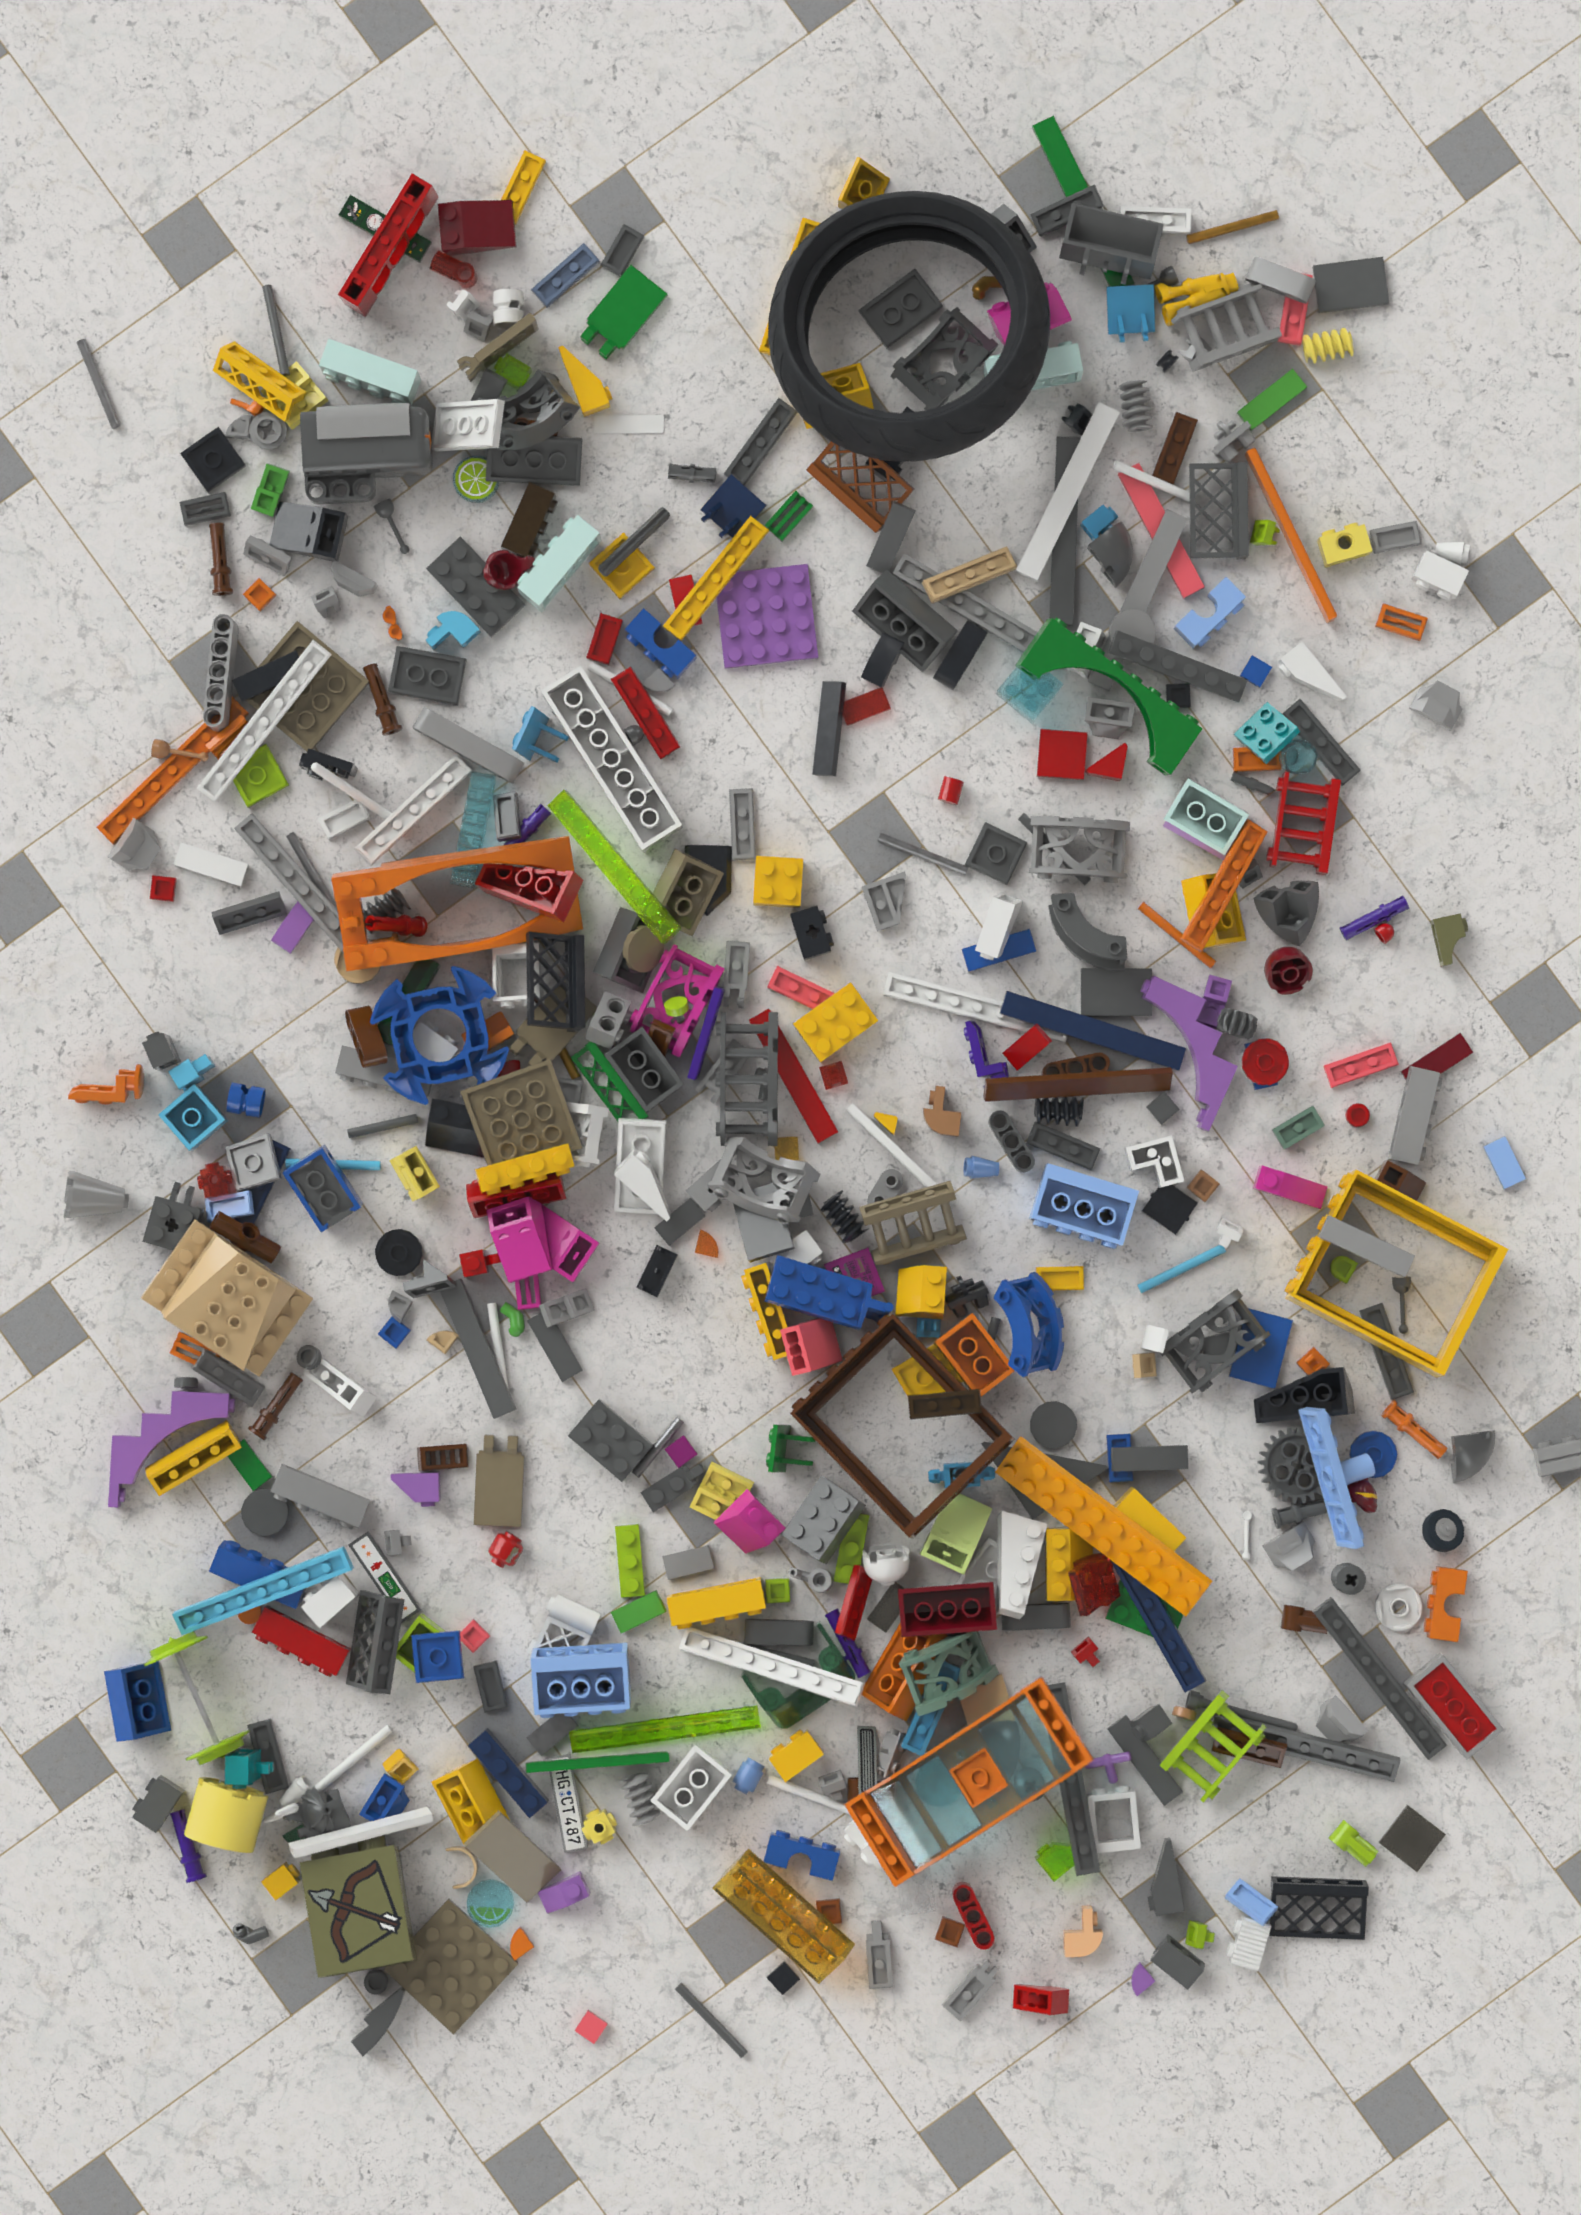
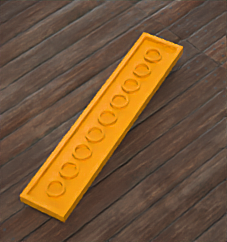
[995,1436,1212,1616]

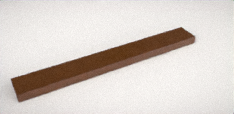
[983,1067,1173,1102]

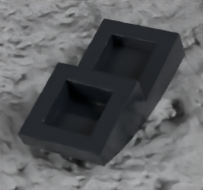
[861,633,905,687]

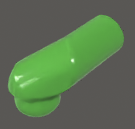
[500,1302,525,1337]

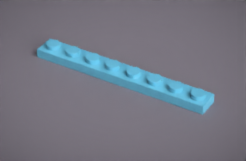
[172,1546,354,1635]

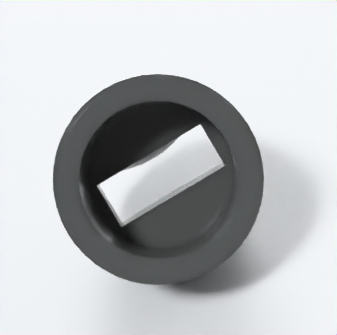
[624,725,644,746]

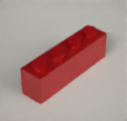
[252,1605,351,1677]

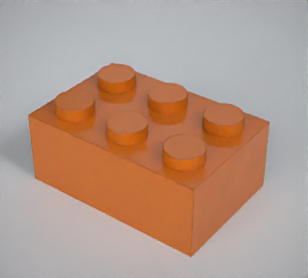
[933,1313,1015,1397]

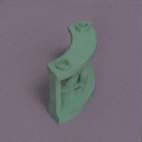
[899,1631,999,1716]

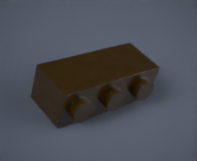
[501,482,558,557]

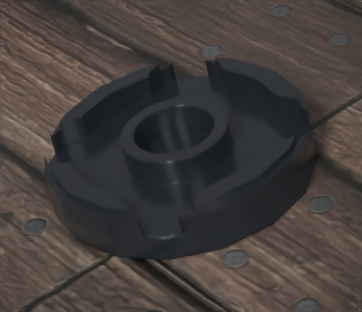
[375,1229,423,1276]

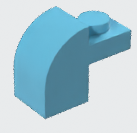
[426,611,481,650]

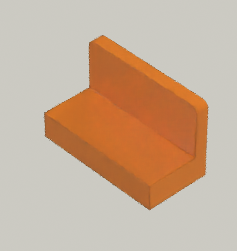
[461,1011,515,1051]

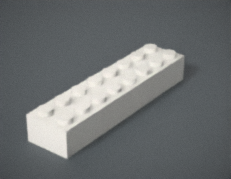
[541,665,683,853]

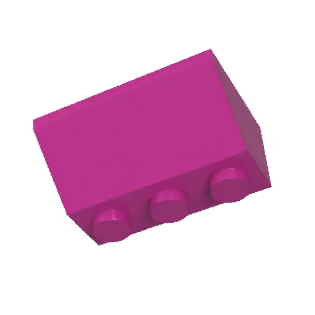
[987,282,1072,345]

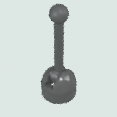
[1146,266,1179,286]
[374,499,409,554]
[1392,1276,1411,1334]

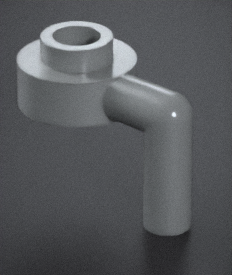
[788,1568,834,1593]

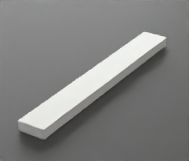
[1016,402,1120,581]
[197,640,332,802]
[883,972,1068,1043]
[679,1627,865,1707]

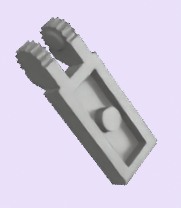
[723,941,750,1008]

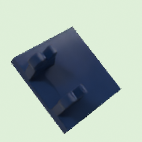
[700,474,767,538]

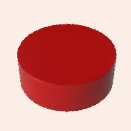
[1345,1103,1370,1127]

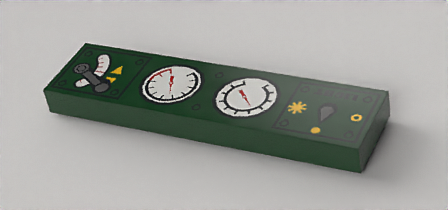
[338,195,432,263]

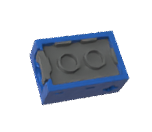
[283,1144,363,1233]

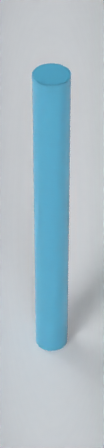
[285,1158,381,1170]
[1137,1245,1226,1293]

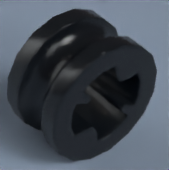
[1156,349,1179,373]

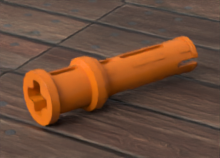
[1381,1400,1447,1459]

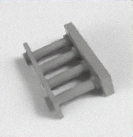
[1171,283,1282,372]

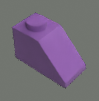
[391,1472,441,1507]
[538,1871,590,1913]

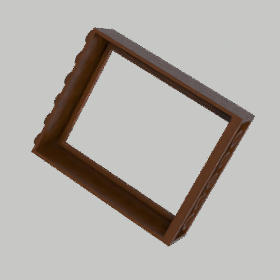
[790,1314,1015,1539]

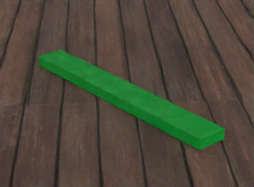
[1032,116,1135,286]

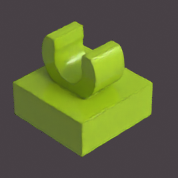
[1250,520,1280,545]
[1185,1920,1215,1949]

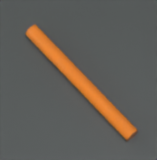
[1138,902,1217,969]

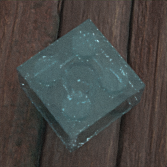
[996,667,1064,723]

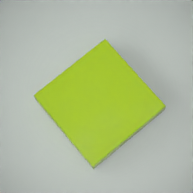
[233,744,289,808]

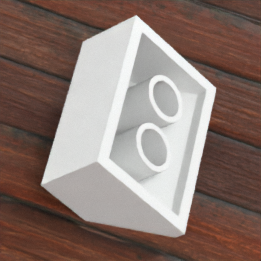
[651,1745,734,1831]

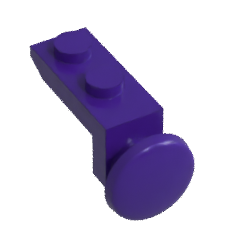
[964,1021,1009,1088]

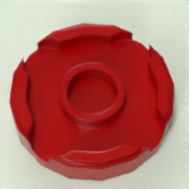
[1241,1038,1289,1086]

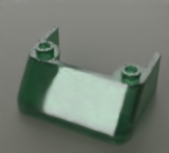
[741,1620,855,1729]

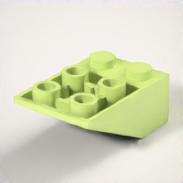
[920,1494,993,1575]

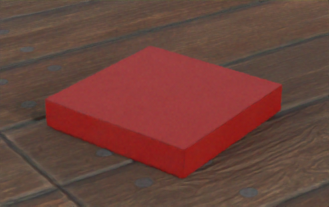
[1037,729,1088,780]

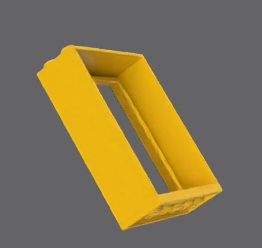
[1284,1169,1508,1378]

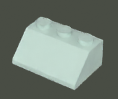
[1164,778,1249,855]

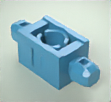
[928,1461,995,1488]

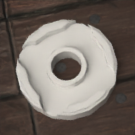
[1375,1584,1423,1631]

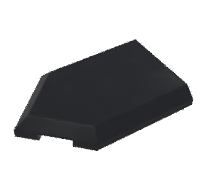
[685,845,732,916]

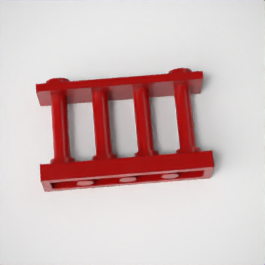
[1266,772,1341,875]

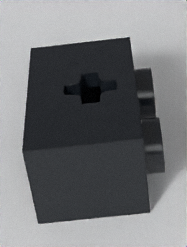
[790,906,834,961]

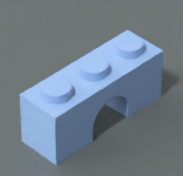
[1174,577,1246,649]

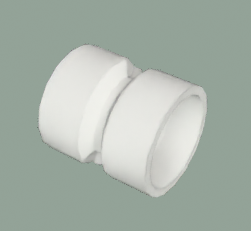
[493,289,524,328]

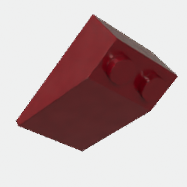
[438,200,517,256]

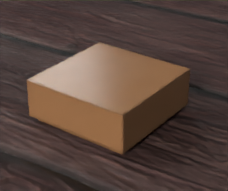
[1186,1169,1220,1202]

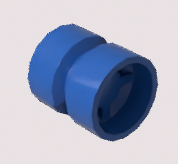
[226,1082,266,1118]

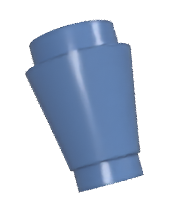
[963,1156,999,1179]

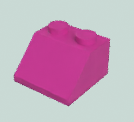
[713,1489,786,1554]

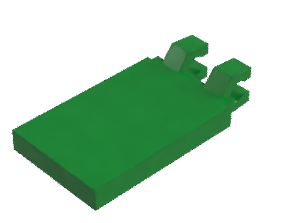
[580,265,668,360]

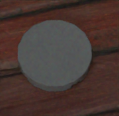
[1030,1401,1077,1448]
[241,1489,289,1536]

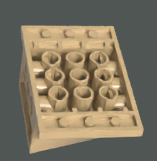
[141,1219,313,1377]

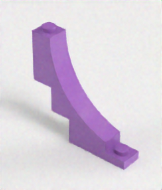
[1141,976,1238,1131]
[108,1390,235,1507]

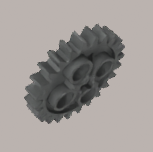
[1257,1427,1322,1504]

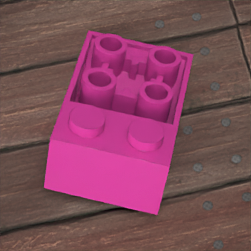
[487,1197,552,1283]
[542,1204,600,1282]

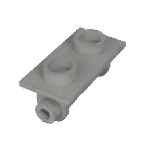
[877,1728,907,1778]

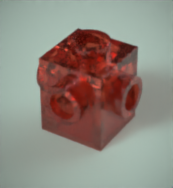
[197,1162,233,1198]

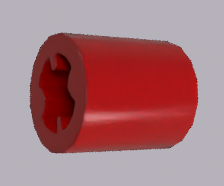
[938,776,964,805]

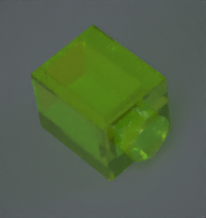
[494,353,532,390]

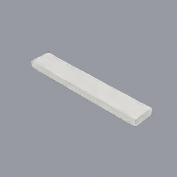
[354,754,473,866]
[847,1103,955,1207]
[288,1807,433,1858]

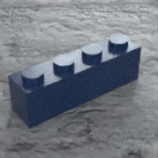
[468,1728,549,1819]

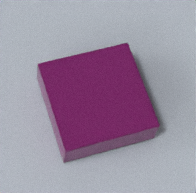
[665,1435,697,1468]

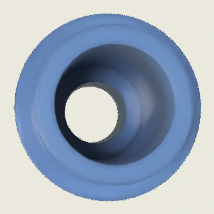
[733,1757,765,1795]

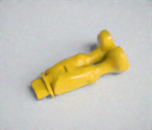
[1154,273,1239,326]

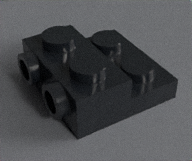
[299,748,358,781]

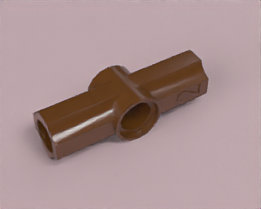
[209,1211,281,1264]

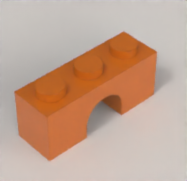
[1424,1566,1468,1642]

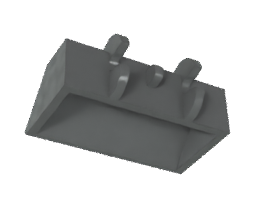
[1059,202,1164,285]

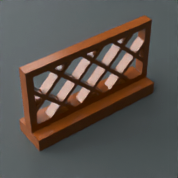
[806,441,914,533]

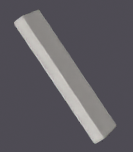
[1318,1215,1415,1278]

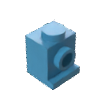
[1080,504,1118,541]

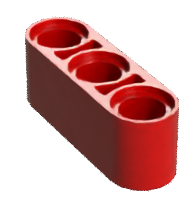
[952,1882,995,1950]

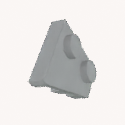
[862,871,906,932]

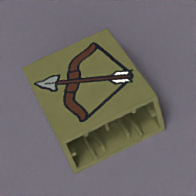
[299,1835,417,1978]

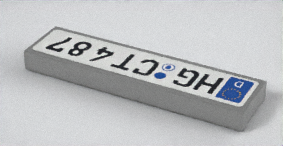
[547,1754,588,1853]

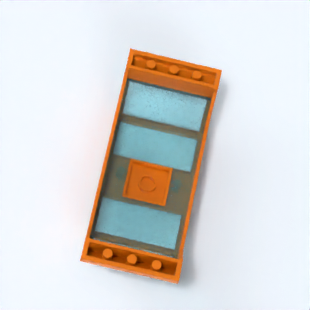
[844,1677,1094,1887]

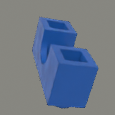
[625,608,697,679]
[763,1830,840,1881]

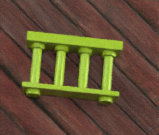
[1159,1690,1266,1803]

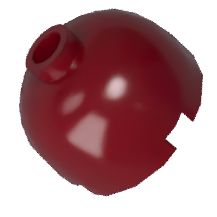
[1264,946,1313,995]

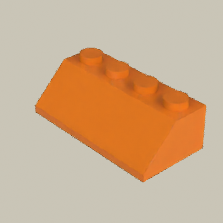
[861,1623,948,1721]

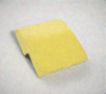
[260,361,329,430]
[690,1462,754,1520]

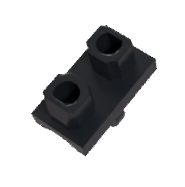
[945,1275,989,1318]

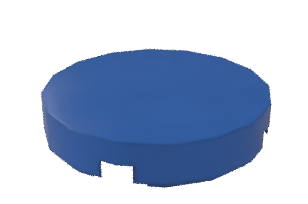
[1349,1431,1397,1478]

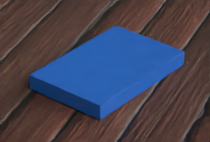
[1228,1308,1293,1389]

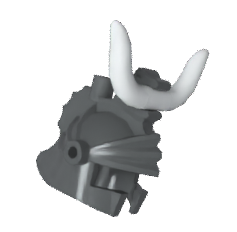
[263,1787,351,1839]

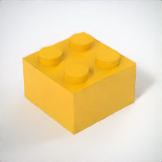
[753,856,803,908]

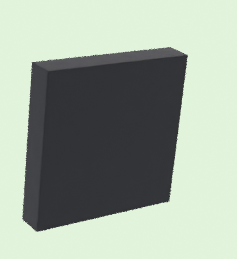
[180,426,246,492]

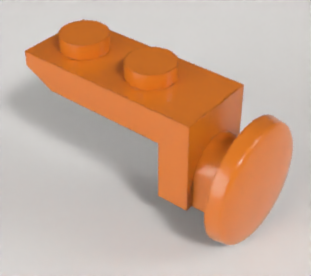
[68,1064,144,1105]

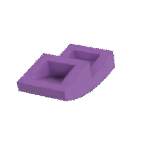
[271,901,314,954]
[1197,974,1232,1029]

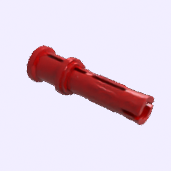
[365,915,428,937]

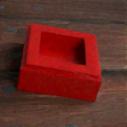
[150,875,177,902]

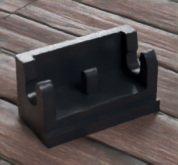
[637,1245,678,1297]

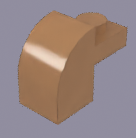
[923,1086,961,1137]

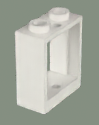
[492,943,544,1009]
[1086,1786,1141,1853]

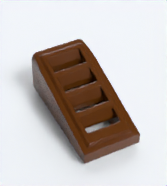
[417,1444,468,1471]

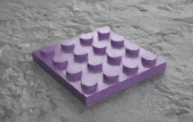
[717,564,818,669]

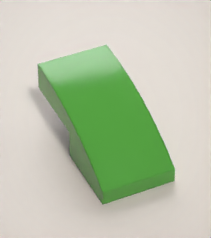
[251,463,290,517]
[611,1590,667,1633]

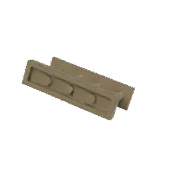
[859,1181,967,1266]

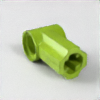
[1329,1820,1379,1867]

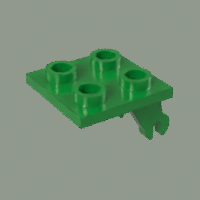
[766,1424,816,1473]

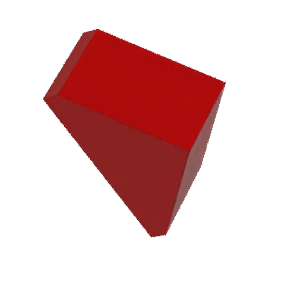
[1085,743,1128,781]

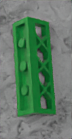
[571,1041,649,1122]

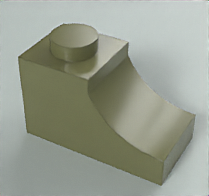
[1430,913,1468,967]

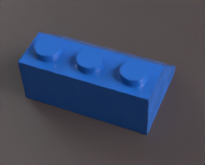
[104,1661,171,1742]

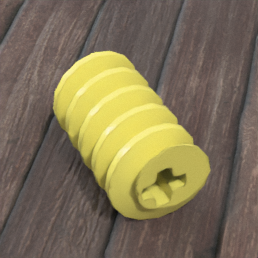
[1302,328,1354,364]

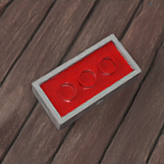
[1403,1653,1504,1760]

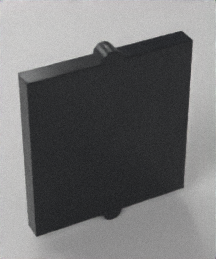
[1142,1185,1198,1235]

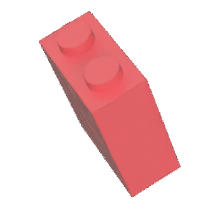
[780,1318,843,1376]

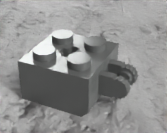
[142,1182,204,1250]

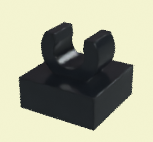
[1061,403,1092,436]

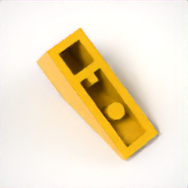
[558,345,612,417]

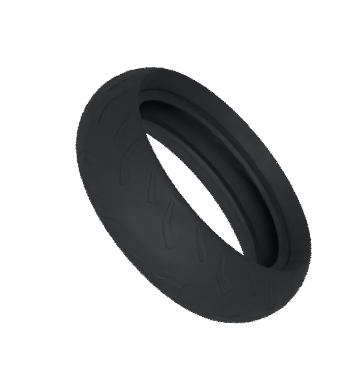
[768,191,1050,462]

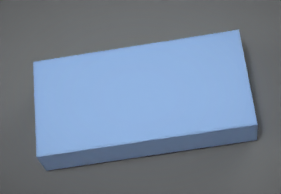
[1483,1136,1526,1189]
[205,1190,254,1223]
[1225,1878,1278,1926]

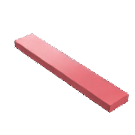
[1118,463,1205,599]

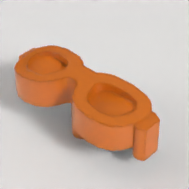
[383,606,402,641]

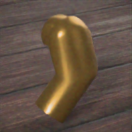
[972,276,1002,300]

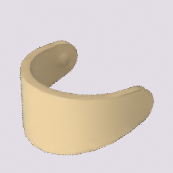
[446,1846,478,1889]

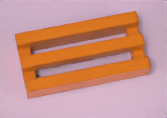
[1375,603,1428,641]
[206,715,248,760]
[169,1332,221,1364]

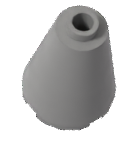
[63,1171,129,1218]

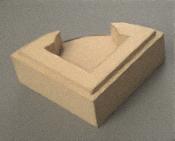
[427,1331,459,1354]

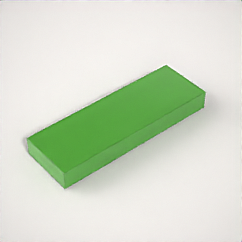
[1237,368,1307,431]

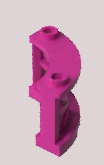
[629,944,725,1058]

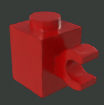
[459,1249,501,1278]

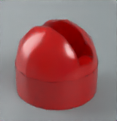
[1374,923,1395,944]

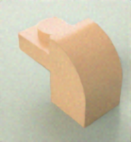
[1063,1905,1103,1957]

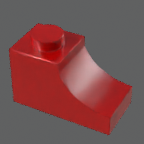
[1013,1984,1069,2015]

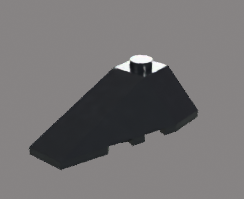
[1254,1367,1355,1423]

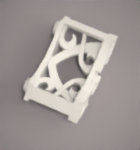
[566,1102,609,1168]

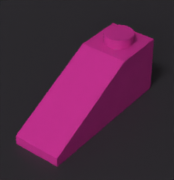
[1253,1165,1328,1209]

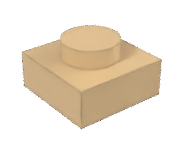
[1132,1353,1157,1378]

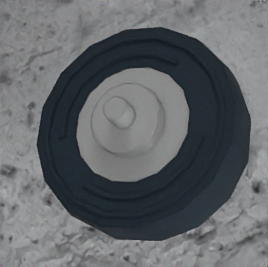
[1422,1509,1464,1552]

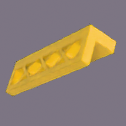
[213,341,306,422]

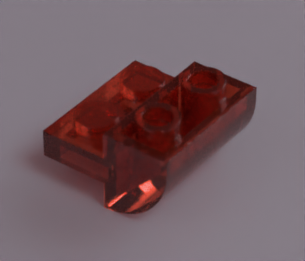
[1068,1553,1121,1616]

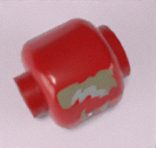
[488,1531,523,1568]

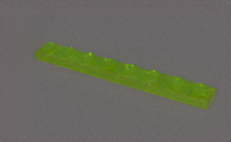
[547,790,682,944]
[569,1705,761,1753]

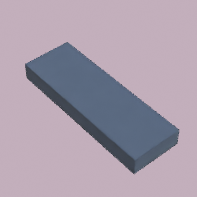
[531,243,600,308]

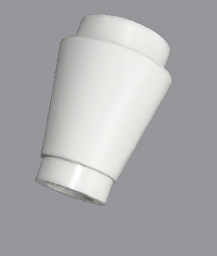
[1435,542,1470,565]
[279,1775,314,1807]

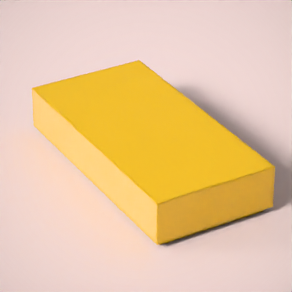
[1036,1266,1084,1291]

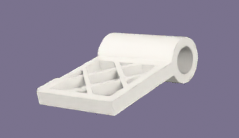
[527,1595,601,1660]

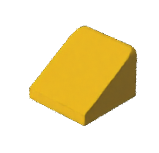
[874,1112,898,1135]
[383,1748,419,1784]

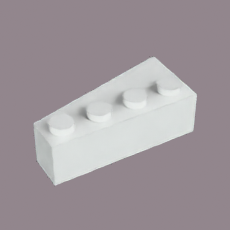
[997,1511,1047,1620]

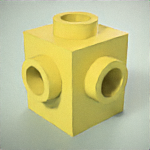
[582,1808,618,1845]

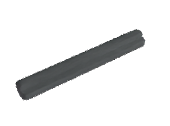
[598,507,670,577]

